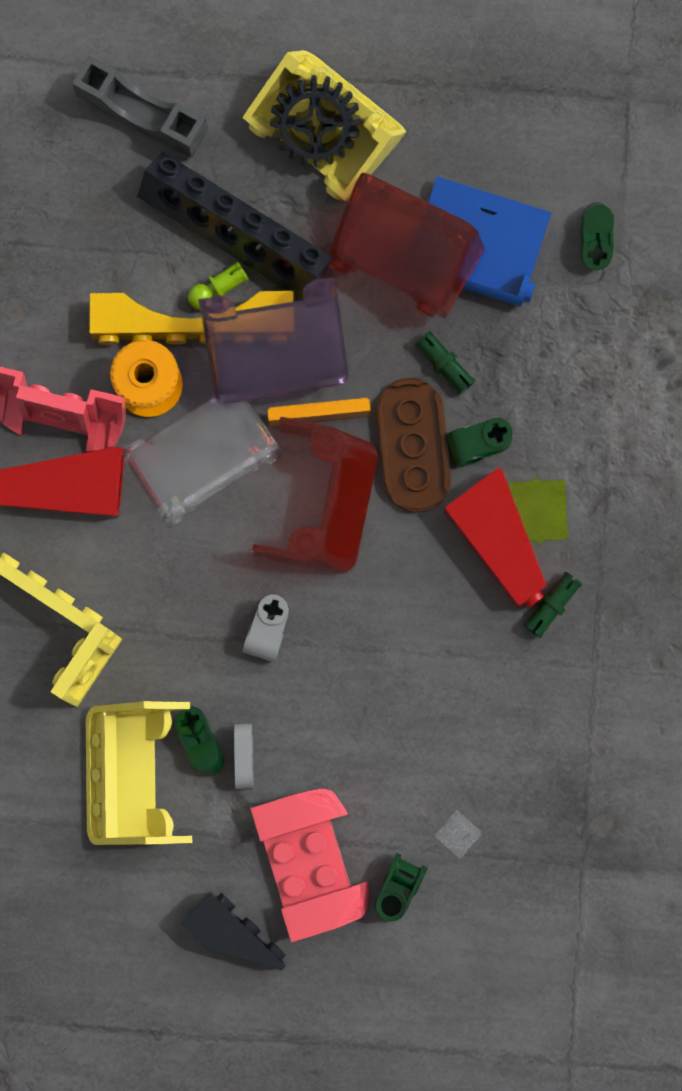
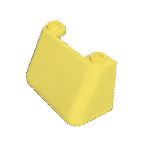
[242,50,406,201]

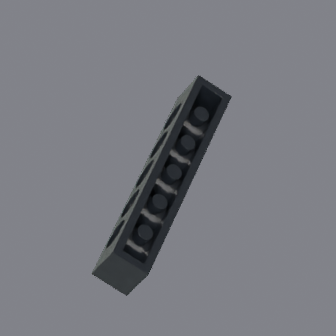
[137,151,332,302]

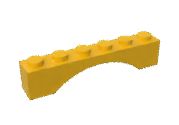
[90,291,294,345]

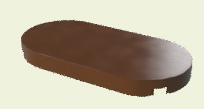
[376,378,451,513]

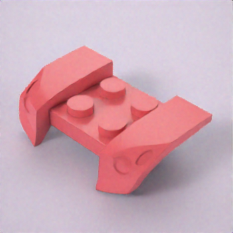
[0,367,127,452]
[250,789,370,943]

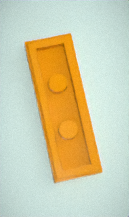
[268,398,371,426]

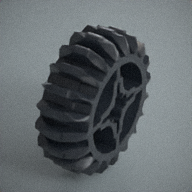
[270,74,361,167]

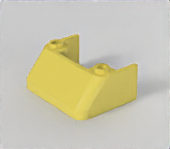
[86,701,192,845]

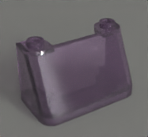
[199,278,349,403]

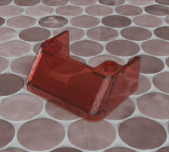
[252,416,378,574]

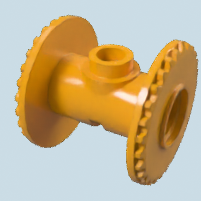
[110,340,183,417]

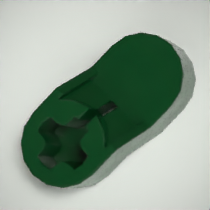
[580,202,614,270]
[175,706,224,777]

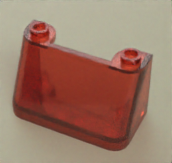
[327,173,485,318]

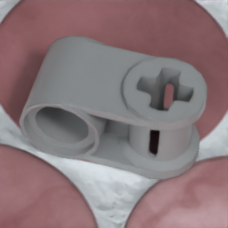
[242,594,289,663]

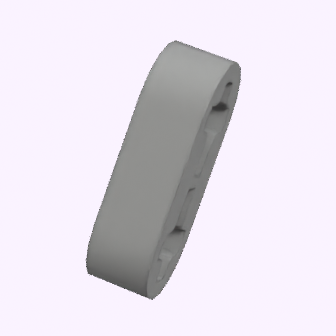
[234,724,254,790]

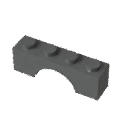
[72,55,208,158]

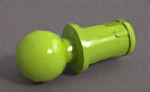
[188,261,249,310]

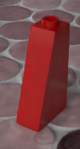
[0,447,126,517]
[443,467,547,609]

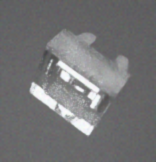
[434,810,483,859]

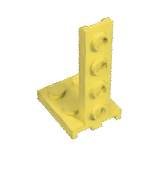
[0,552,122,707]

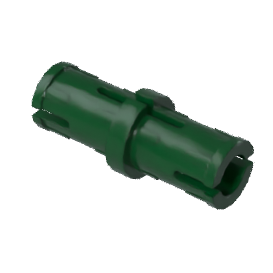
[415,331,476,395]
[523,571,582,639]

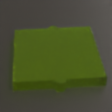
[509,478,568,544]

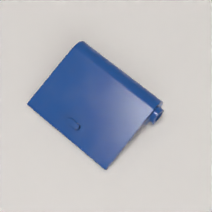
[406,176,552,307]

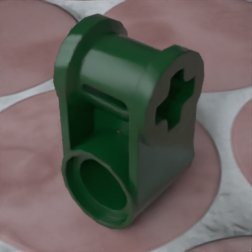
[445,418,513,468]
[375,853,428,922]

